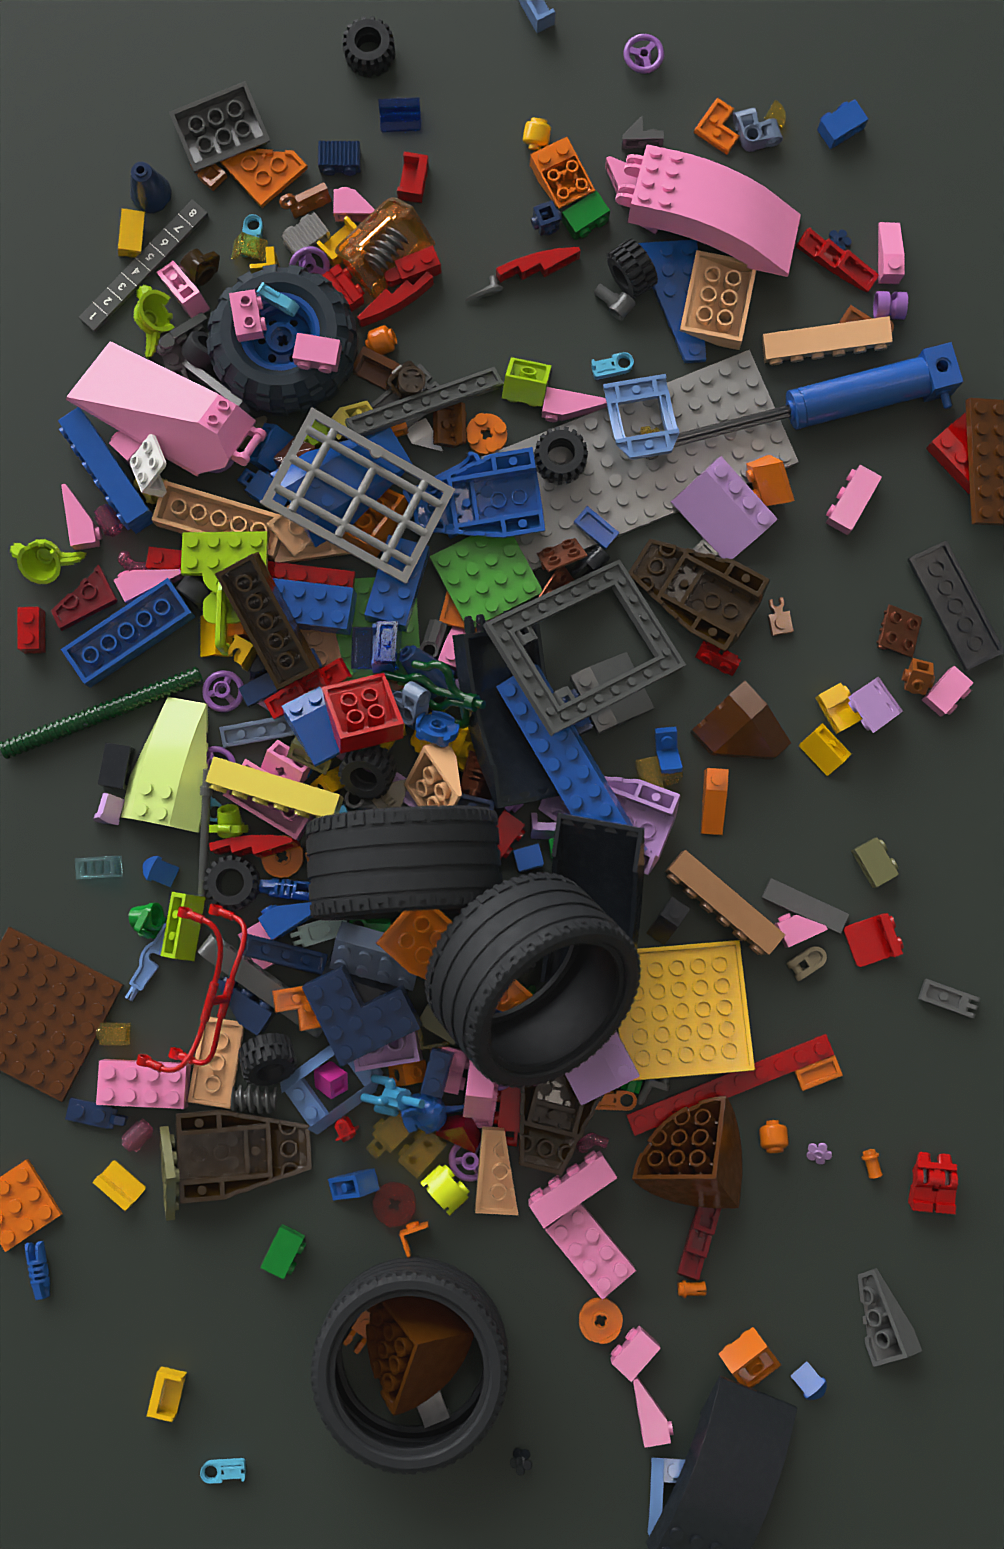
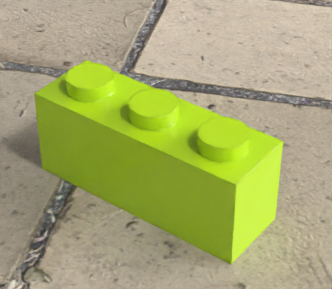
[161,892,205,961]

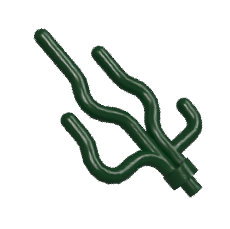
[380,660,486,729]

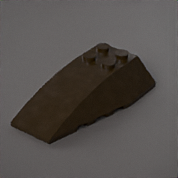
[628,539,770,652]
[519,1074,604,1175]
[176,1110,312,1204]

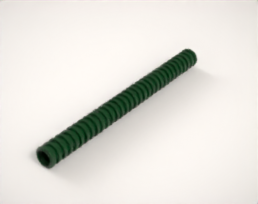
[0,666,203,759]

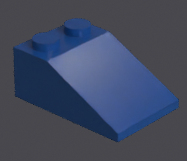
[281,686,340,767]
[258,902,312,940]

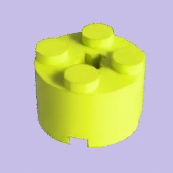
[420,1165,470,1216]

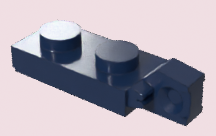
[65,1097,128,1129]

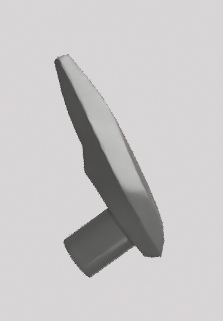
[465,275,503,301]

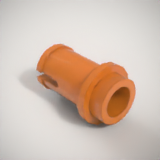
[862,1149,883,1179]
[678,1280,706,1298]

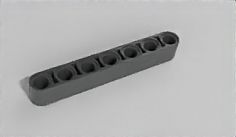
[198,933,323,1038]

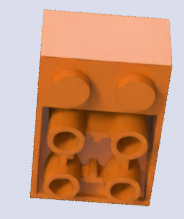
[530,137,595,209]

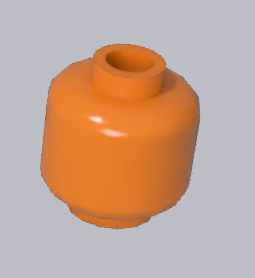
[365,325,397,355]
[759,1120,789,1153]

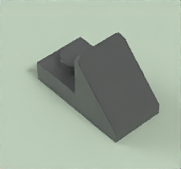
[621,116,664,149]

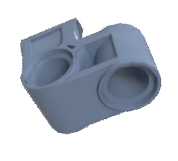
[733,107,783,152]
[392,681,431,725]

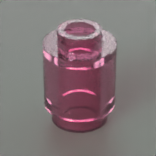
[94,504,123,537]
[121,1119,154,1152]

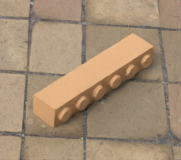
[762,316,893,365]

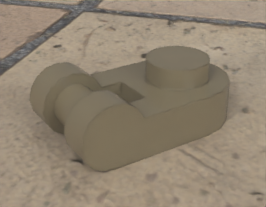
[786,947,827,981]

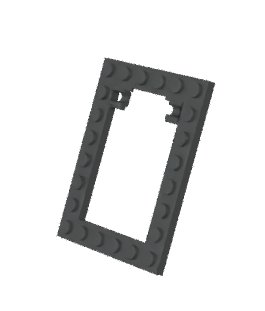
[483,559,686,736]

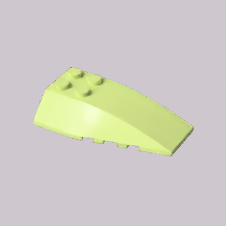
[121,697,208,833]

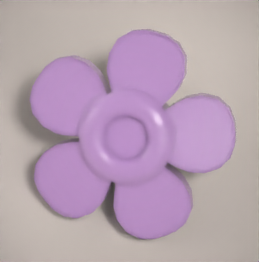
[807,1143,832,1164]

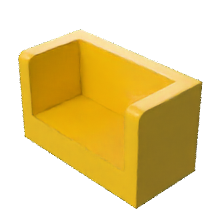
[316,216,365,267]
[147,1366,187,1422]

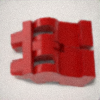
[908,1152,958,1214]

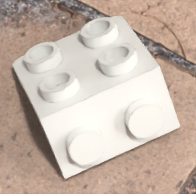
[129,434,167,498]

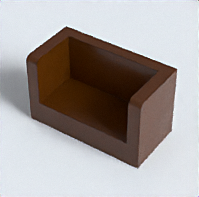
[353,346,401,391]

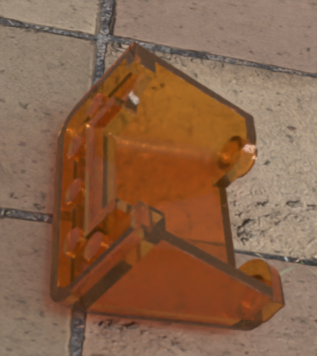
[335,197,436,299]

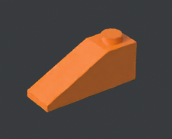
[701,768,729,835]

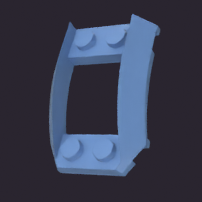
[603,374,679,460]
[280,1045,383,1135]
[647,1457,685,1536]

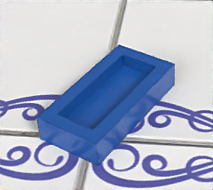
[573,506,619,550]

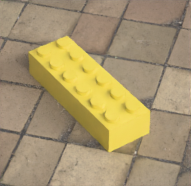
[205,756,344,819]

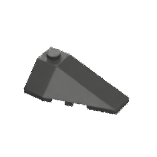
[858,1268,922,1367]

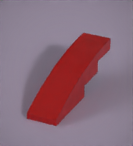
[796,228,879,292]
[496,247,581,283]
[357,271,434,327]
[264,658,352,719]
[209,835,301,858]

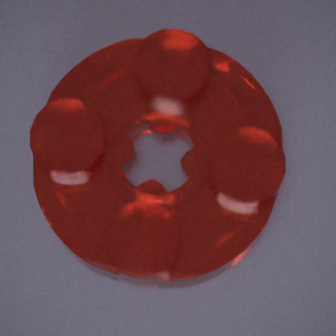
[373,1181,416,1227]

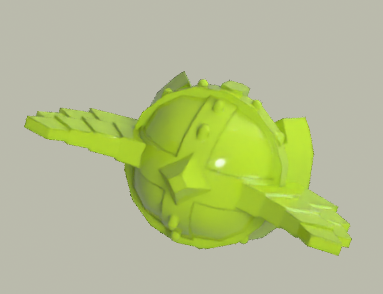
[133,285,175,359]
[10,539,86,584]

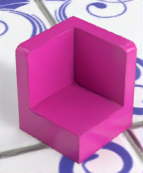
[314,1061,348,1099]

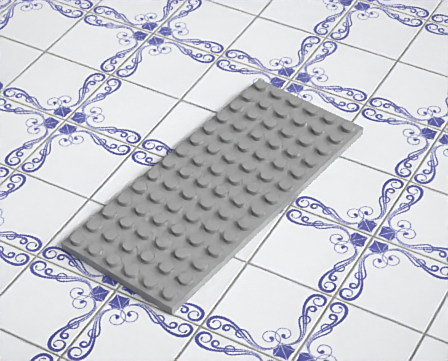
[481,350,799,571]

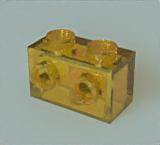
[398,1129,447,1178]

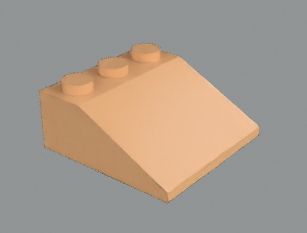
[404,743,462,806]

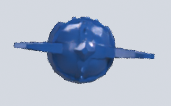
[401,1093,464,1134]

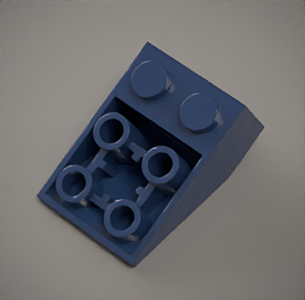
[218,976,276,1036]

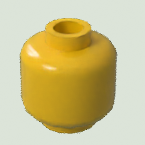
[523,118,551,151]

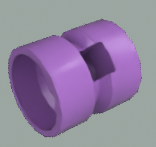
[873,291,908,320]

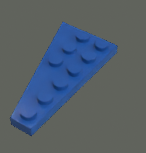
[638,240,706,363]

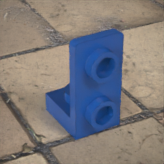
[655,726,683,774]

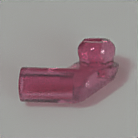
[118,551,147,572]
[577,1133,609,1153]

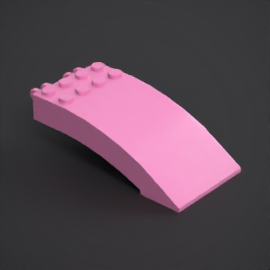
[615,145,801,277]

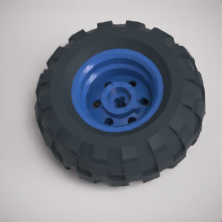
[206,264,358,416]

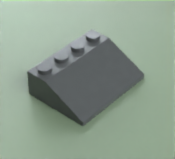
[169,81,270,172]

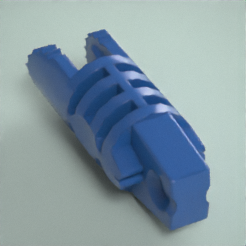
[259,878,311,901]
[25,1241,50,1300]

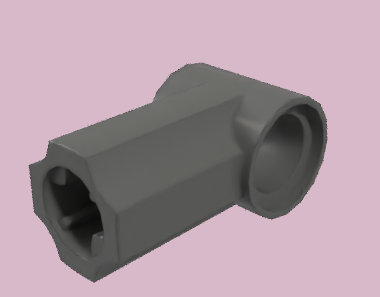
[420,619,448,659]

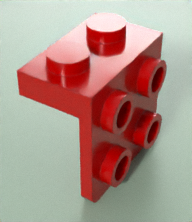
[843,913,904,967]

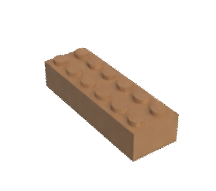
[665,850,786,955]

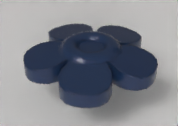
[829,229,851,250]

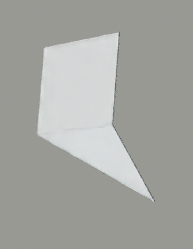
[407,418,443,451]

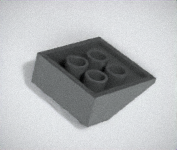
[570,652,654,736]

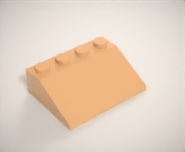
[680,250,756,350]

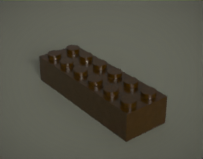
[215,552,320,690]

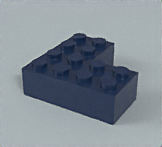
[302,964,422,1066]

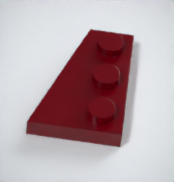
[51,564,118,631]

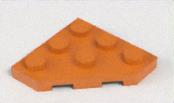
[220,149,308,208]

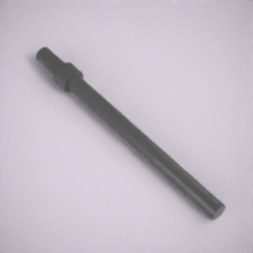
[198,769,213,897]

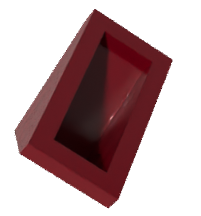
[435,1114,481,1153]

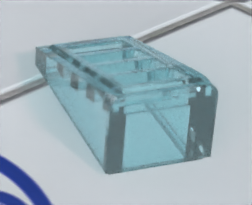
[75,855,122,880]

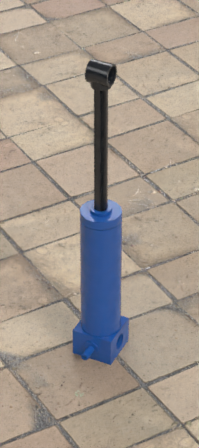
[646,342,963,460]

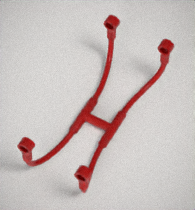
[136,904,247,1073]

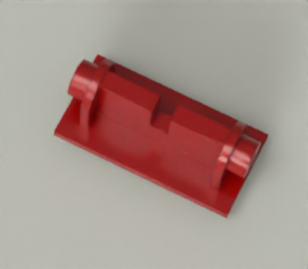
[695,641,741,676]
[335,1116,359,1142]

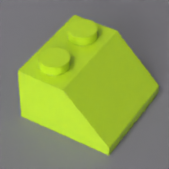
[502,357,552,406]

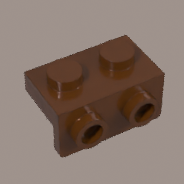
[433,402,467,448]

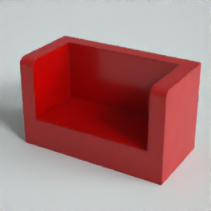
[397,152,429,203]

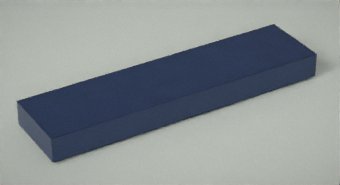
[238,648,324,708]
[243,934,328,976]

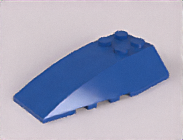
[270,427,412,548]
[411,447,546,538]

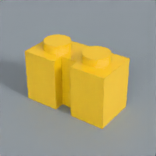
[815,683,862,734]

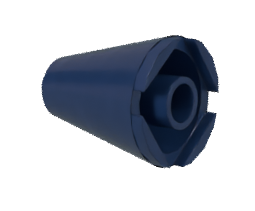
[130,162,172,213]
[399,645,456,701]

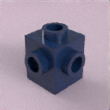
[531,200,562,236]

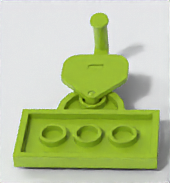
[181,531,269,656]

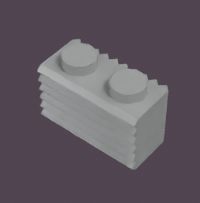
[281,212,331,262]

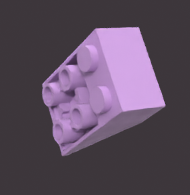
[848,677,903,733]

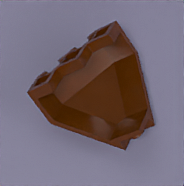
[690,681,791,760]

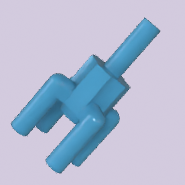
[361,1074,425,1117]

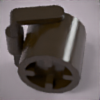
[179,248,220,286]
[386,361,426,400]

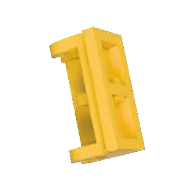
[118,208,145,257]
[228,634,257,671]

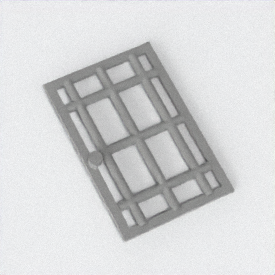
[260,408,455,584]

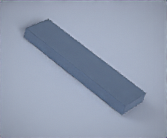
[219,715,295,748]

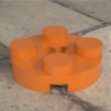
[466,413,507,456]
[261,835,304,878]
[579,1297,623,1344]

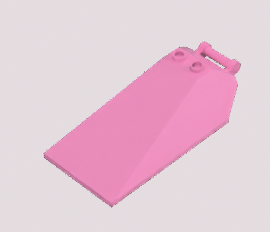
[66,341,267,477]

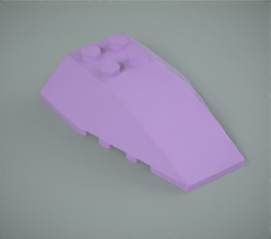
[538,776,681,875]

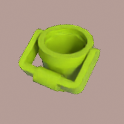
[209,804,248,838]

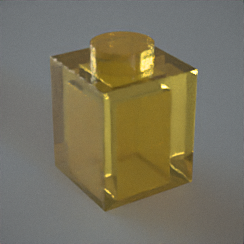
[96,1022,131,1046]

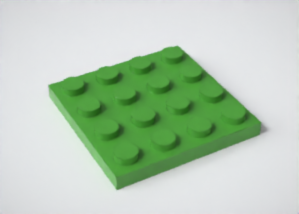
[430,536,543,628]

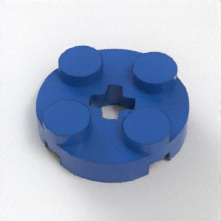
[415,711,459,747]

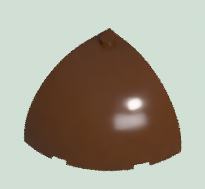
[632,1096,742,1208]
[366,1296,474,1416]

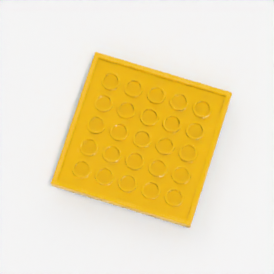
[618,940,755,1081]

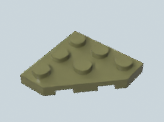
[160,1126,180,1221]

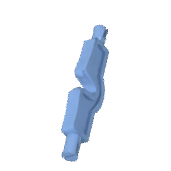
[125,924,166,1001]

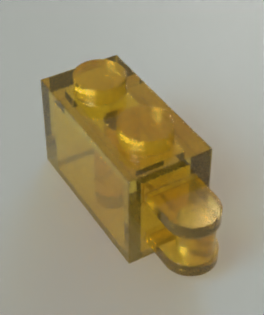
[366,1110,410,1159]

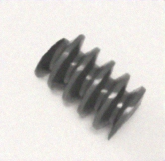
[364,227,409,276]
[231,1085,278,1114]

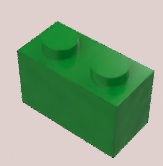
[561,190,610,240]
[260,1224,306,1279]

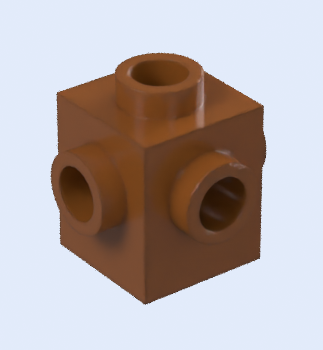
[902,658,935,695]

